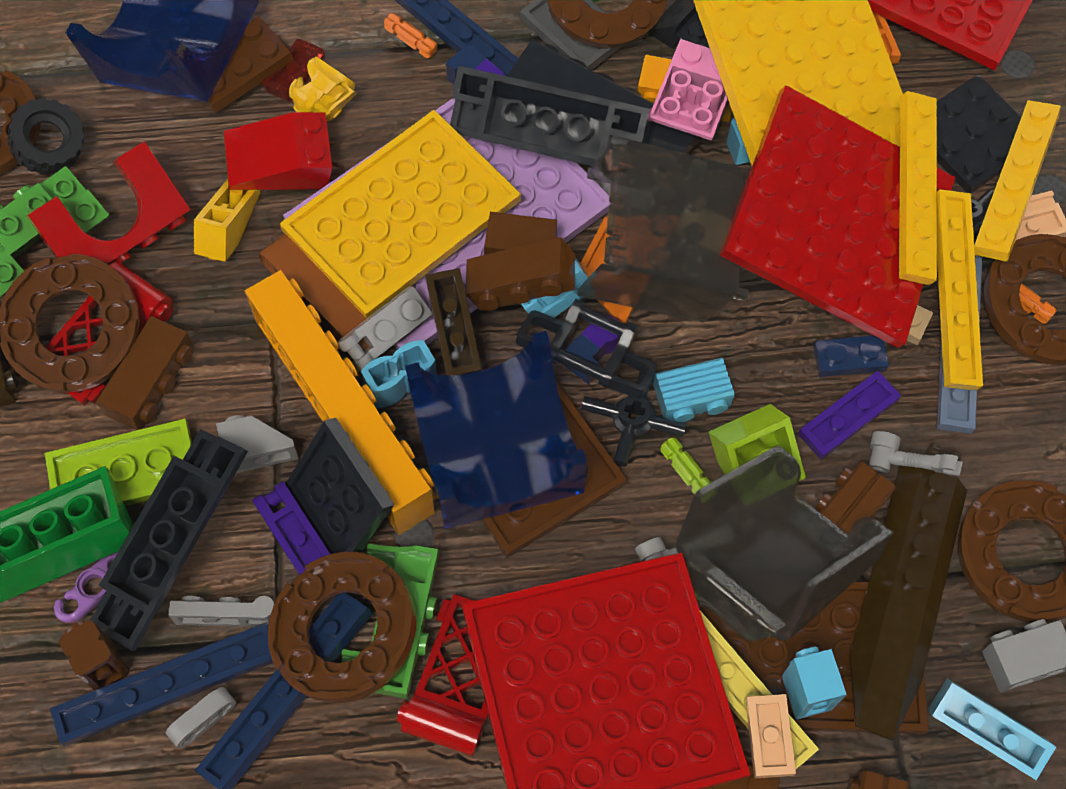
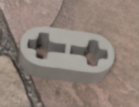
[166,687,236,749]

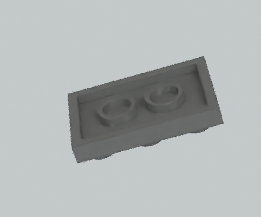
[520,0,625,70]

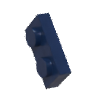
[813,336,889,377]

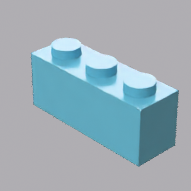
[928,678,1056,780]

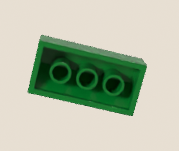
[0,466,133,603]

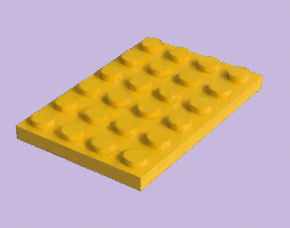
[280,110,521,319]

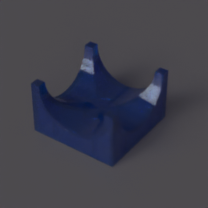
[65,0,259,102]
[405,331,587,529]

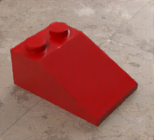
[224,112,332,190]

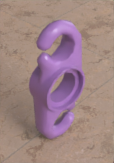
[54,552,118,623]

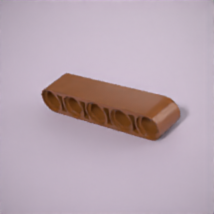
[258,233,370,351]

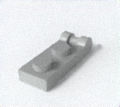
[337,286,432,372]
[168,596,274,627]

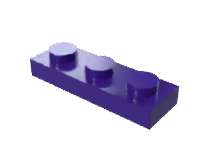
[798,370,901,460]

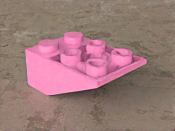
[650,39,729,141]

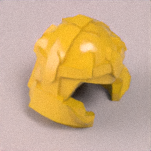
[289,56,357,121]

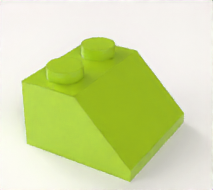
[709,404,806,507]

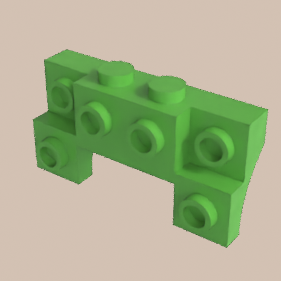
[0,166,110,298]
[341,543,439,699]

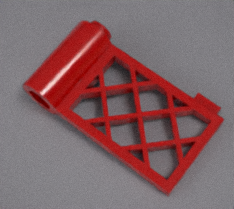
[46,261,173,406]
[397,594,488,757]

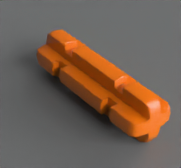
[384,13,438,58]
[1019,283,1056,324]

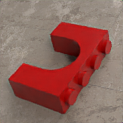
[26,141,191,264]

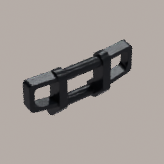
[516,298,657,399]

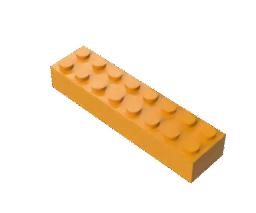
[244,270,436,536]

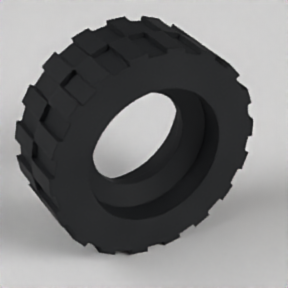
[7,98,85,175]

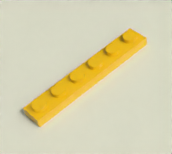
[899,91,937,285]
[974,100,1061,262]
[937,189,983,391]

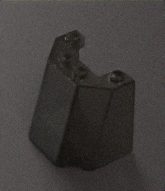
[675,445,893,641]

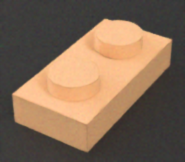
[745,694,796,778]

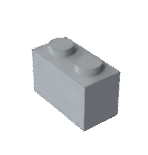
[982,619,1066,693]

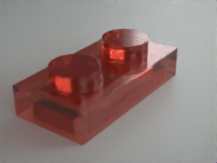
[261,38,326,102]

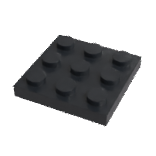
[937,74,1021,193]
[285,418,394,554]

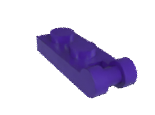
[251,481,330,575]

